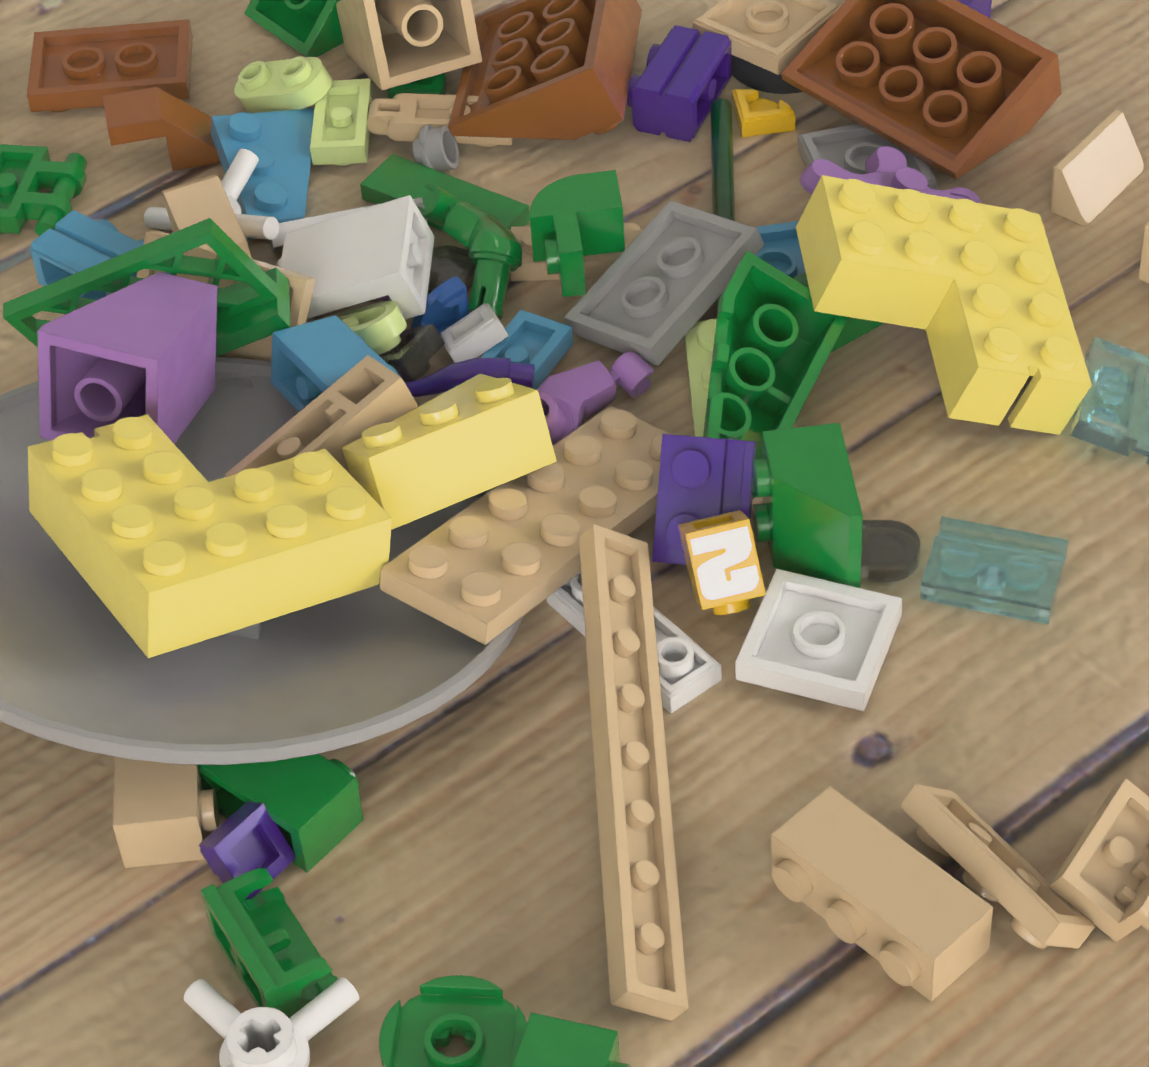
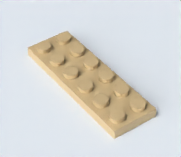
[379,406,677,645]

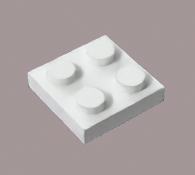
[735,569,902,711]

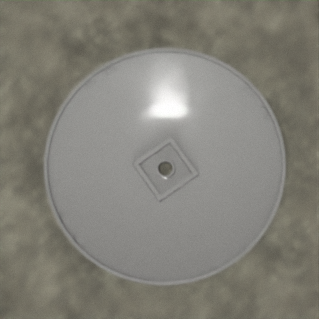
[0,357,524,765]

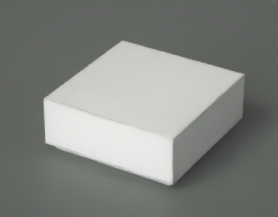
[440,303,509,363]

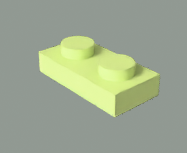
[310,79,373,166]

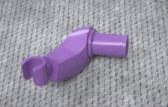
[538,351,654,446]

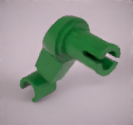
[416,183,522,320]

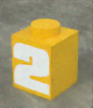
[678,510,766,615]

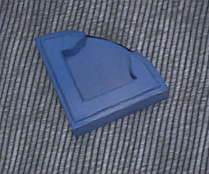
[410,276,469,352]

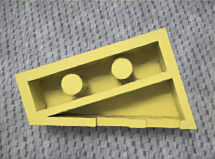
[342,373,557,530]

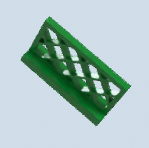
[3,218,291,357]

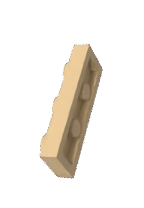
[900,784,1095,949]

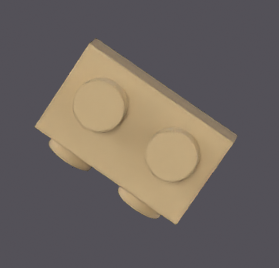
[1048,778,1149,942]

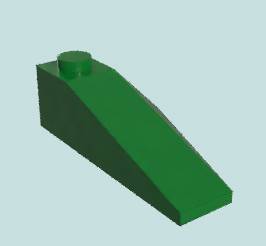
[703,250,848,499]

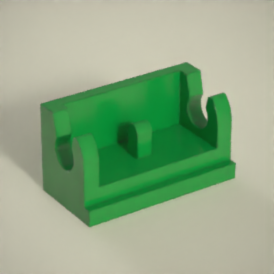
[200,868,338,1018]

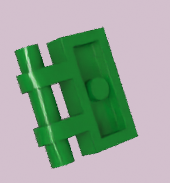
[0,144,87,236]

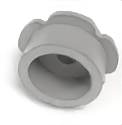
[413,125,459,173]

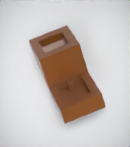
[102,87,221,171]

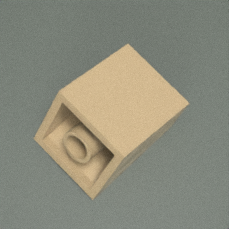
[336,0,482,90]

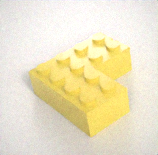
[796,175,1092,435]
[27,414,392,658]

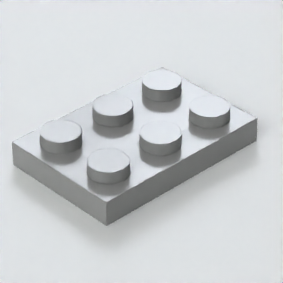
[564,200,764,366]

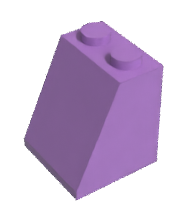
[37,272,217,444]

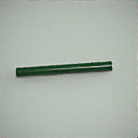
[710,98,735,221]

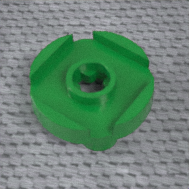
[379,975,527,1067]

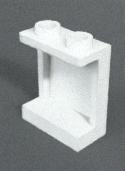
[277,195,435,323]

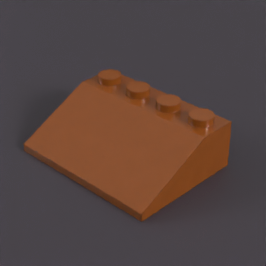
[448,0,642,140]
[781,0,1062,180]

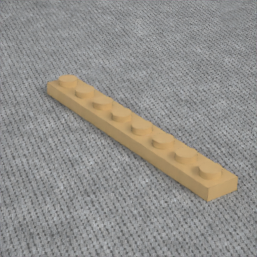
[579,523,689,1021]

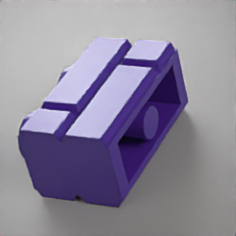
[627,25,732,142]

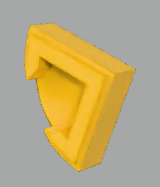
[732,89,796,138]

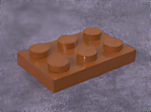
[27,19,193,112]

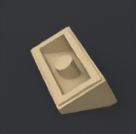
[1050,109,1144,226]

